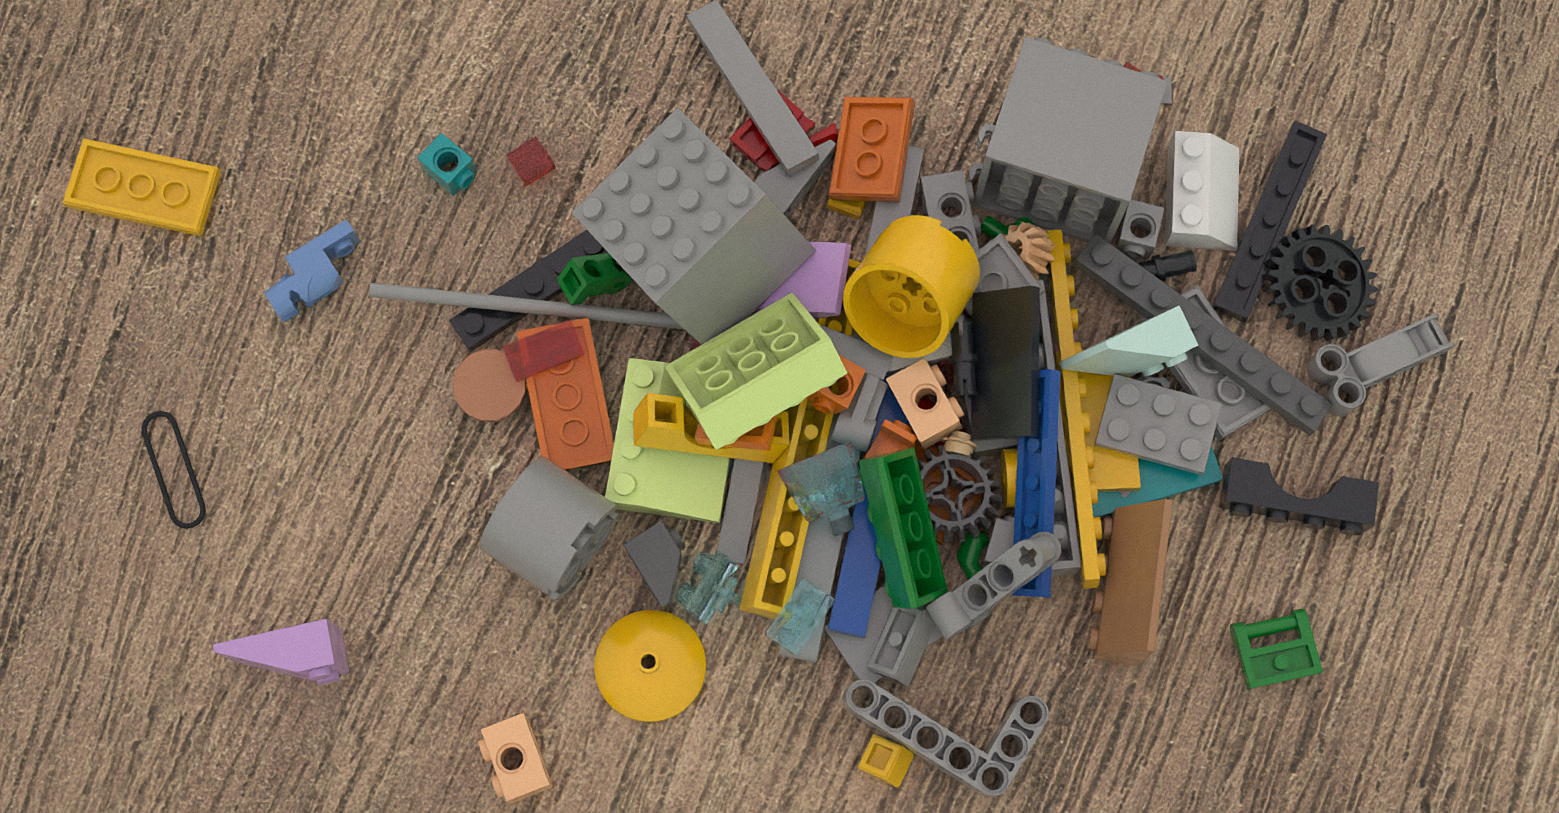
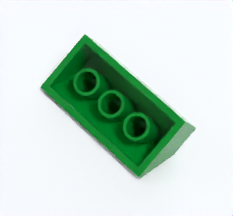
[859,447,948,609]

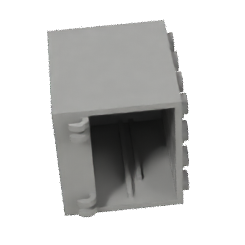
[968,37,1168,243]
[571,108,816,345]

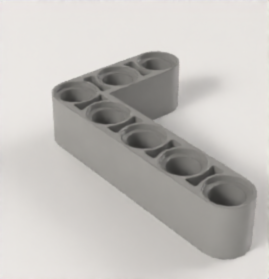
[842,680,1049,796]

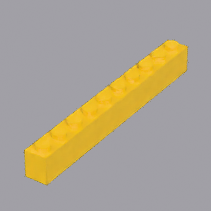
[739,259,860,619]

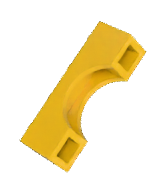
[633,393,790,463]

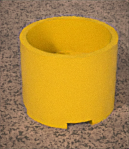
[843,215,980,358]

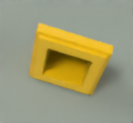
[857,734,914,788]

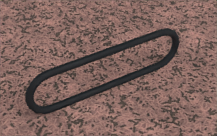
[141,411,206,529]

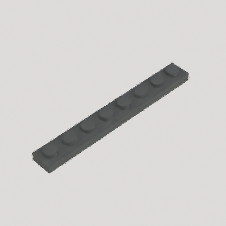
[1073,233,1333,436]

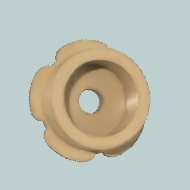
[941,431,977,459]

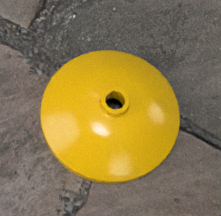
[594,610,706,722]

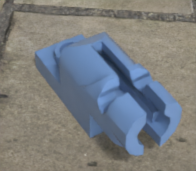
[264,219,361,322]

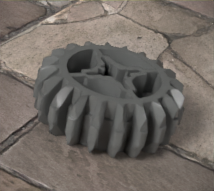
[917,445,1002,544]

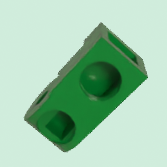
[556,253,632,305]

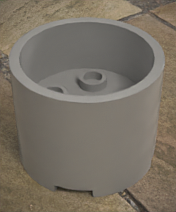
[480,457,618,600]

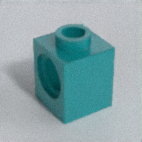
[417,133,477,196]

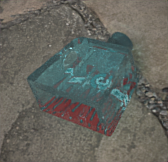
[777,441,865,536]

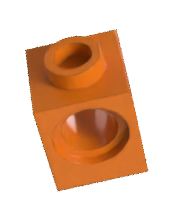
[806,354,866,415]

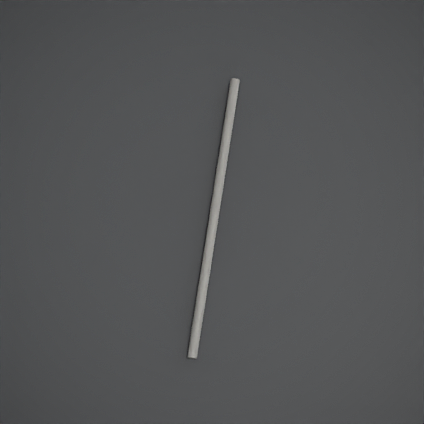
[369,283,685,330]

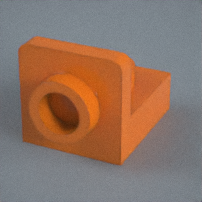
[864,420,917,459]

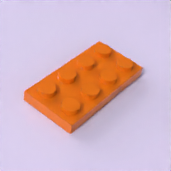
[517,318,614,471]

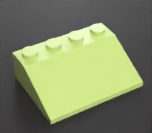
[664,292,847,450]
[605,358,730,523]

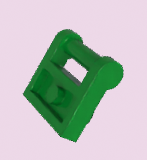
[1230,608,1323,690]

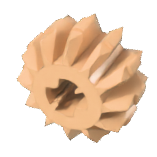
[1002,222,1055,280]

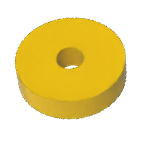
[1000,449,1018,508]

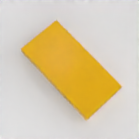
[62,138,221,236]
[1054,350,1141,494]

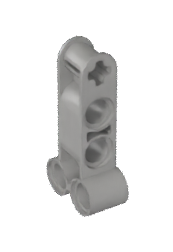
[1307,314,1455,417]
[926,531,1061,640]

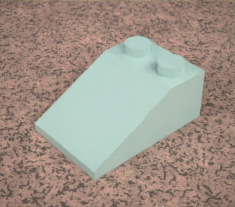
[1059,306,1198,378]

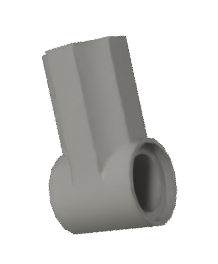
[831,374,888,452]

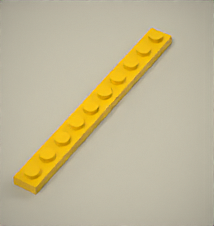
[1047,229,1106,589]

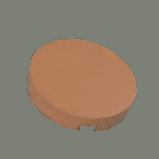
[453,349,526,422]

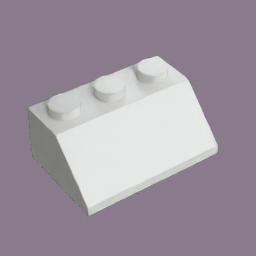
[1165,131,1239,251]

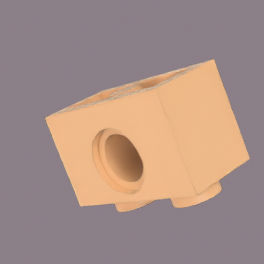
[886,358,964,449]
[478,713,553,804]

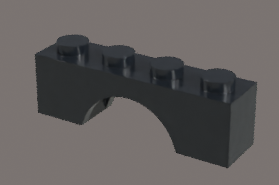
[1219,457,1379,535]

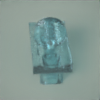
[675,551,742,625]
[765,578,835,657]

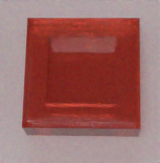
[506,137,556,186]

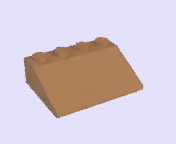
[1087,499,1173,666]

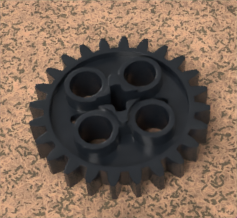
[1262,225,1378,341]

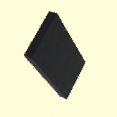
[971,286,1040,441]

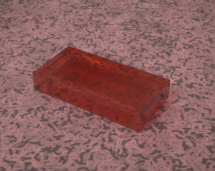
[502,320,585,382]

